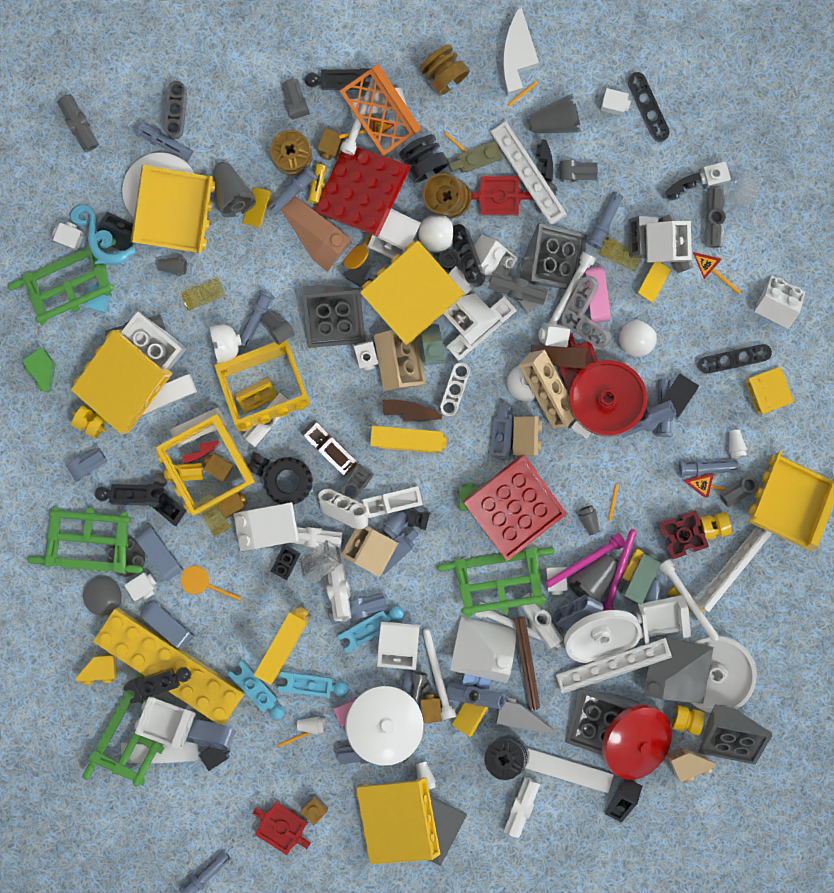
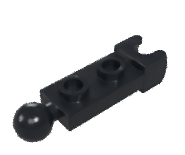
[304,68,371,91]
[95,484,165,507]
[124,667,191,703]

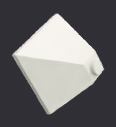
[121,312,187,370]
[450,616,516,683]

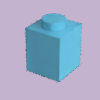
[84,283,112,313]

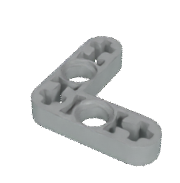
[562,276,611,348]

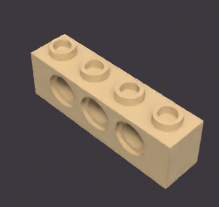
[519,350,575,429]

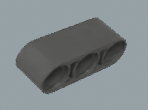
[164,81,187,139]

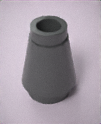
[157,257,187,276]
[578,505,600,535]

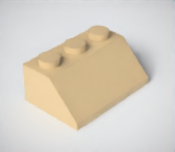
[374,330,426,391]

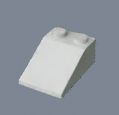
[233,503,299,551]

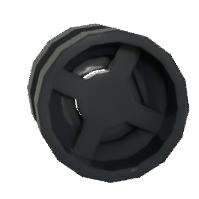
[438,249,458,269]
[247,451,270,477]
[407,508,430,531]

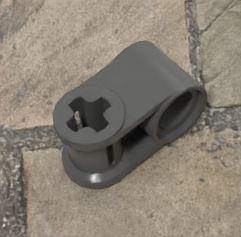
[342,463,374,499]

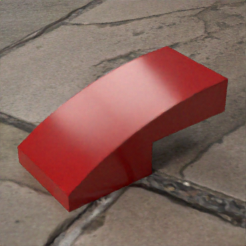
[182,440,221,464]

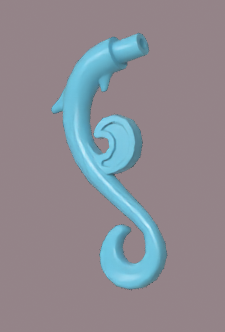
[70,205,136,265]

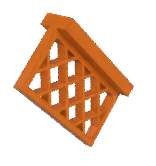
[339,64,422,156]

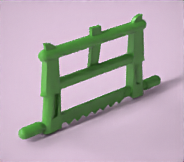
[8,238,116,326]
[27,506,143,574]
[437,547,555,618]
[83,672,165,786]

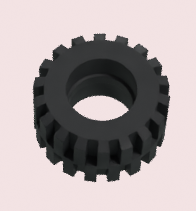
[263,457,313,505]

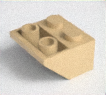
[512,416,542,456]
[341,526,398,577]
[666,747,716,783]

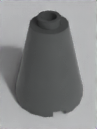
[527,94,581,134]
[213,162,256,217]
[567,554,618,602]

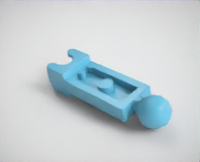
[337,606,404,653]
[228,660,285,720]
[277,671,348,698]

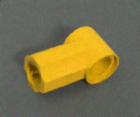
[164,463,204,482]

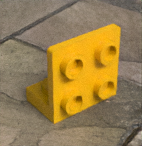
[745,367,794,416]

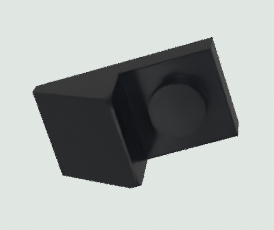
[343,265,373,288]
[152,493,187,526]

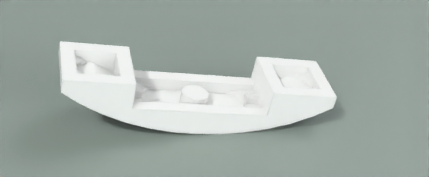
[446,296,517,361]
[121,741,198,763]

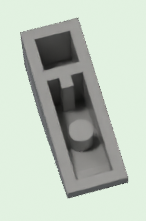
[496,696,554,735]

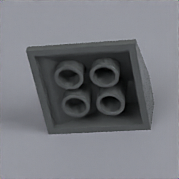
[520,223,587,289]
[302,285,365,348]
[643,635,714,704]
[565,688,640,755]
[699,704,772,765]
[430,795,467,866]

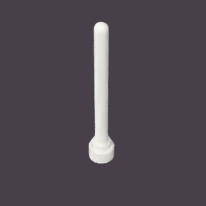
[340,79,377,155]
[548,252,596,324]
[658,559,719,641]
[474,601,561,648]
[423,628,457,720]

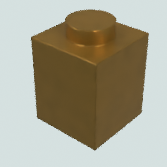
[317,128,344,161]
[203,453,235,482]
[217,492,248,519]
[421,693,442,723]
[300,795,328,825]

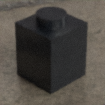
[199,747,231,771]

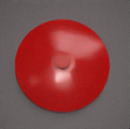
[569,360,647,437]
[602,705,672,780]

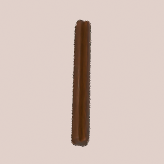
[514,616,540,710]

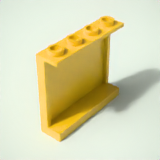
[131,164,215,253]
[360,241,465,345]
[71,329,173,434]
[748,450,834,552]
[356,777,440,864]

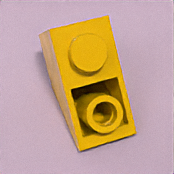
[76,654,118,685]

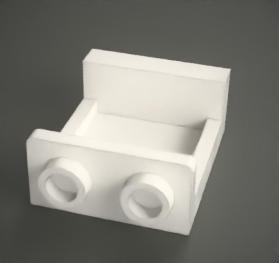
[636,595,691,645]
[134,696,196,750]

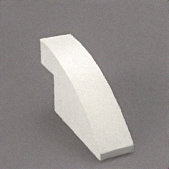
[503,8,539,96]

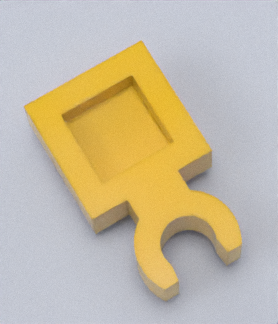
[622,549,644,581]

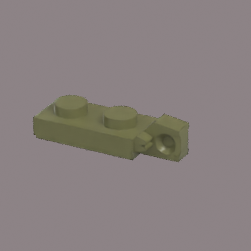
[449,141,503,173]

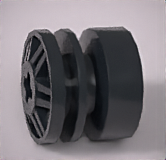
[399,134,449,183]
[484,735,530,780]

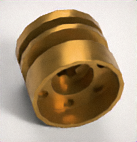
[419,44,470,96]
[270,130,312,176]
[423,173,471,219]

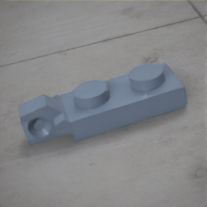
[490,404,513,458]
[383,530,419,575]

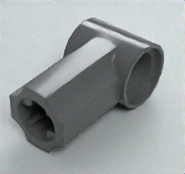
[282,79,310,120]
[560,160,598,182]
[261,311,295,345]
[719,476,759,508]

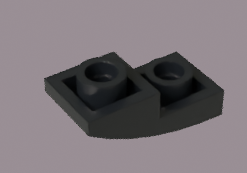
[536,139,553,182]
[662,173,701,201]
[270,544,301,580]

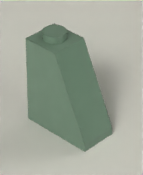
[421,325,445,366]
[620,552,661,605]

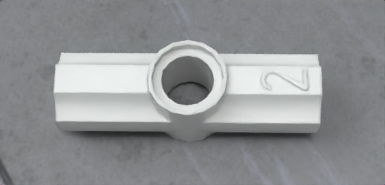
[243,393,288,447]
[290,527,343,549]
[326,561,351,622]
[520,592,564,650]
[503,777,540,838]

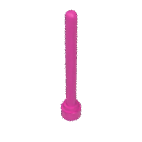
[603,529,637,611]
[545,533,625,588]

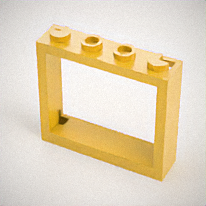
[214,340,311,432]
[156,414,256,516]
[370,426,447,454]
[254,606,311,685]

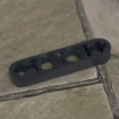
[628,72,670,142]
[452,224,485,287]
[698,344,772,374]

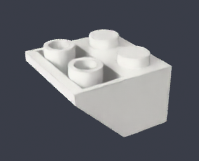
[368,209,421,259]
[646,221,692,262]
[466,235,518,285]
[754,275,805,329]
[444,293,499,345]
[377,622,420,670]

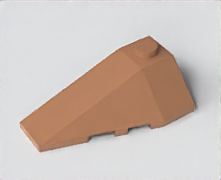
[281,196,352,272]

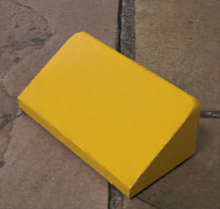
[242,187,272,229]
[636,262,671,303]
[234,377,277,414]
[452,694,487,738]

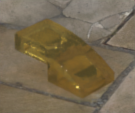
[598,237,641,272]
[181,278,226,311]
[195,492,231,537]

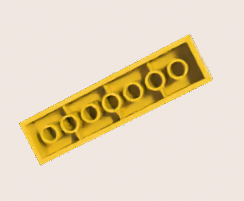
[93,608,245,725]

